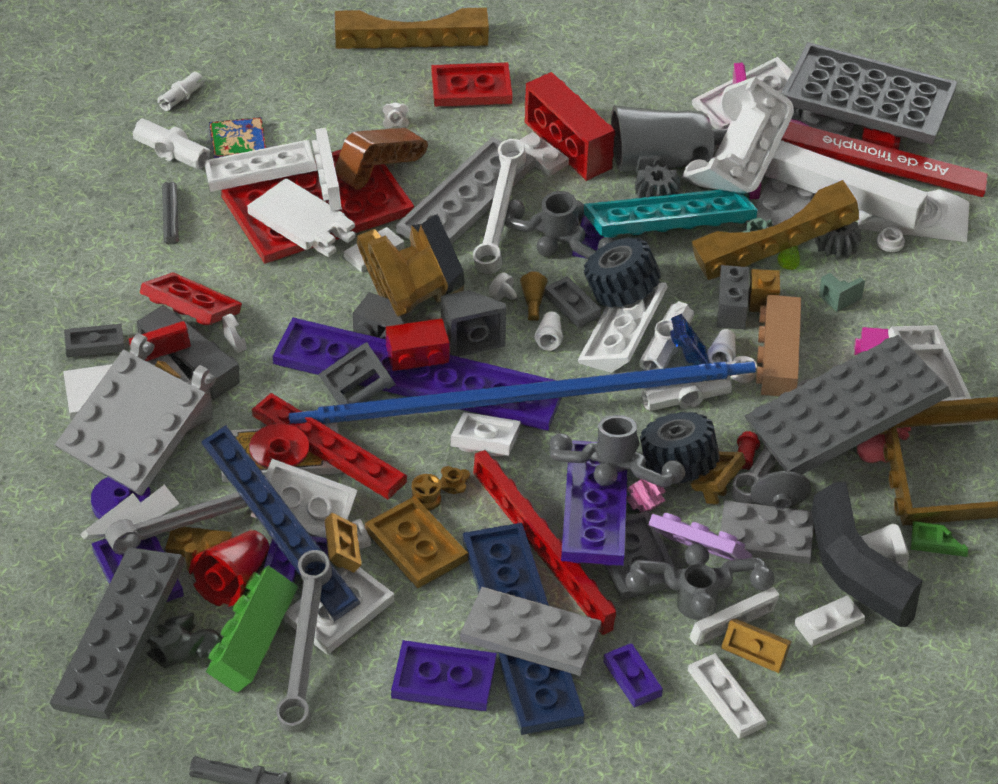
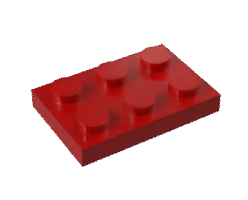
[431,62,512,107]
[140,272,242,325]

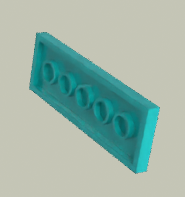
[584,190,758,238]

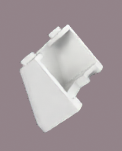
[681,77,794,193]

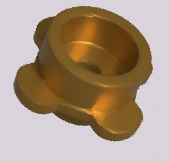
[440,466,470,494]

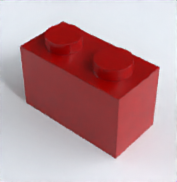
[386,318,449,371]

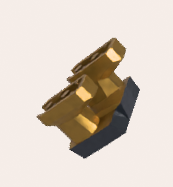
[357,214,465,317]

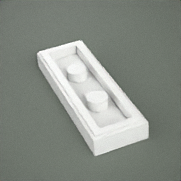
[689,587,779,646]
[688,653,767,739]

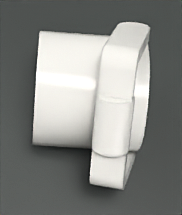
[861,523,909,571]

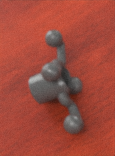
[504,191,617,259]
[549,415,685,487]
[625,543,775,620]

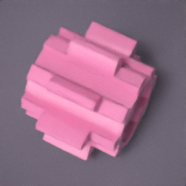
[627,479,666,513]

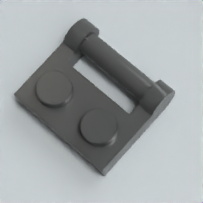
[318,342,396,405]

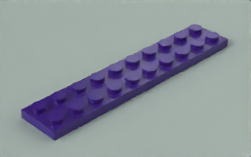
[272,317,562,431]

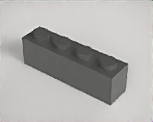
[137,305,240,400]

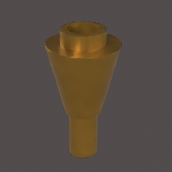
[520,272,548,321]

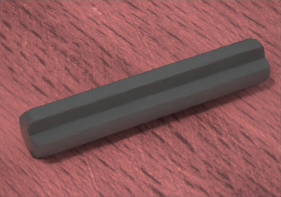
[162,181,179,244]

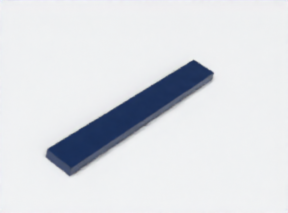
[201,425,360,622]

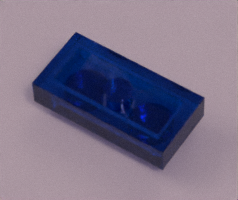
[670,313,709,365]

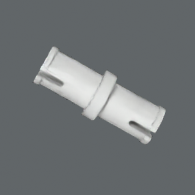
[158,72,204,111]

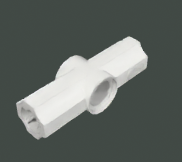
[133,118,210,170]
[639,301,694,371]
[641,376,732,411]

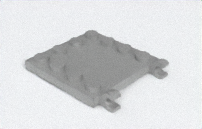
[55,333,217,496]

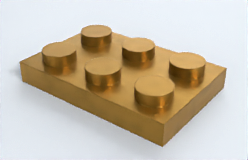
[365,496,468,588]

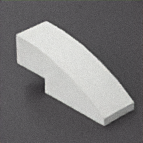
[80,484,180,539]

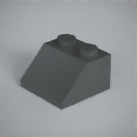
[441,290,506,357]

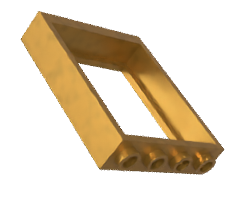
[880,397,998,526]

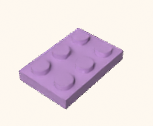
[648,512,753,560]

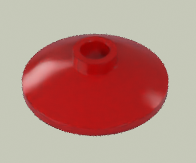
[249,424,309,469]

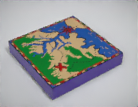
[209,117,267,158]

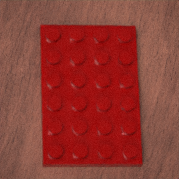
[221,149,414,264]

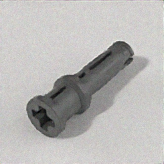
[189,756,292,784]

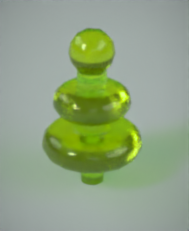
[777,246,800,270]

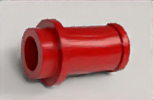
[737,431,760,470]

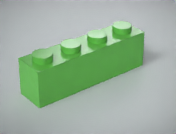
[206,566,298,692]

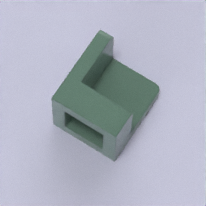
[819,273,865,312]

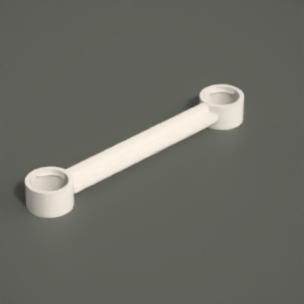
[473,139,526,274]

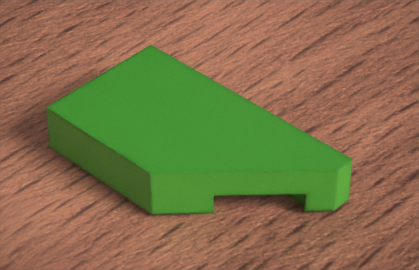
[910,521,968,557]

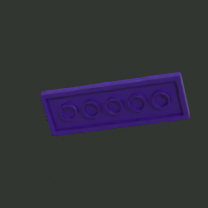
[561,440,627,566]

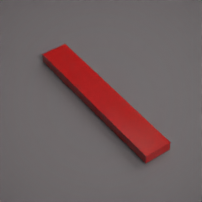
[252,393,407,500]

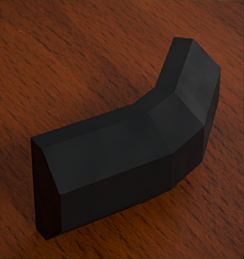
[811,482,923,627]

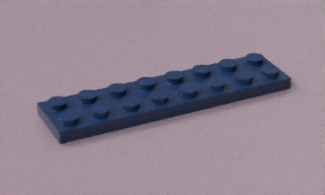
[462,523,584,735]

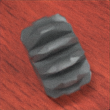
[634,164,681,198]
[814,221,862,260]

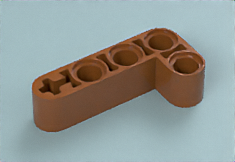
[335,128,428,190]

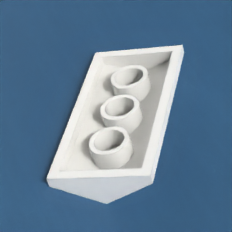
[578,283,668,373]

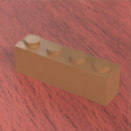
[756,295,801,396]

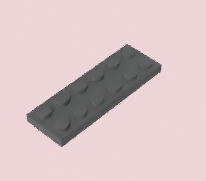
[50,547,186,719]

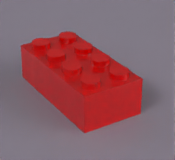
[525,72,615,181]

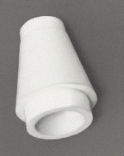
[535,312,563,351]
[708,329,736,364]

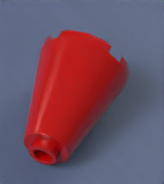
[189,530,270,607]

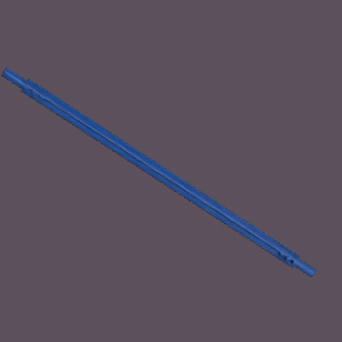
[289,361,756,424]

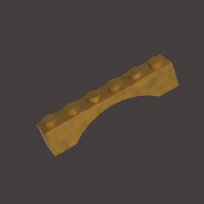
[335,8,489,49]
[692,180,860,280]

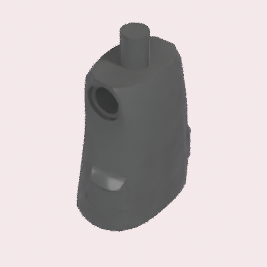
[611,105,728,173]

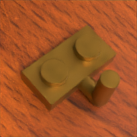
[165,526,232,574]

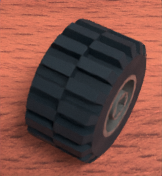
[584,237,661,308]
[640,412,720,483]

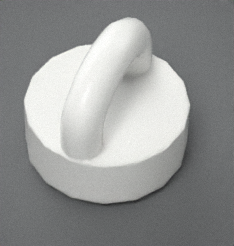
[489,272,517,301]

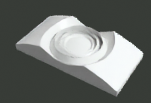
[858,189,969,242]
[888,325,981,427]

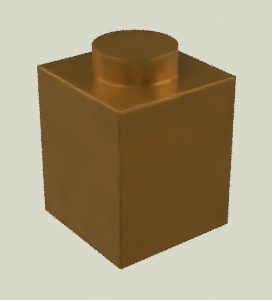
[749,269,780,312]

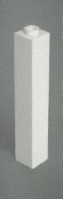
[765,141,928,229]

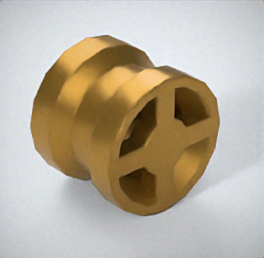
[411,474,442,511]

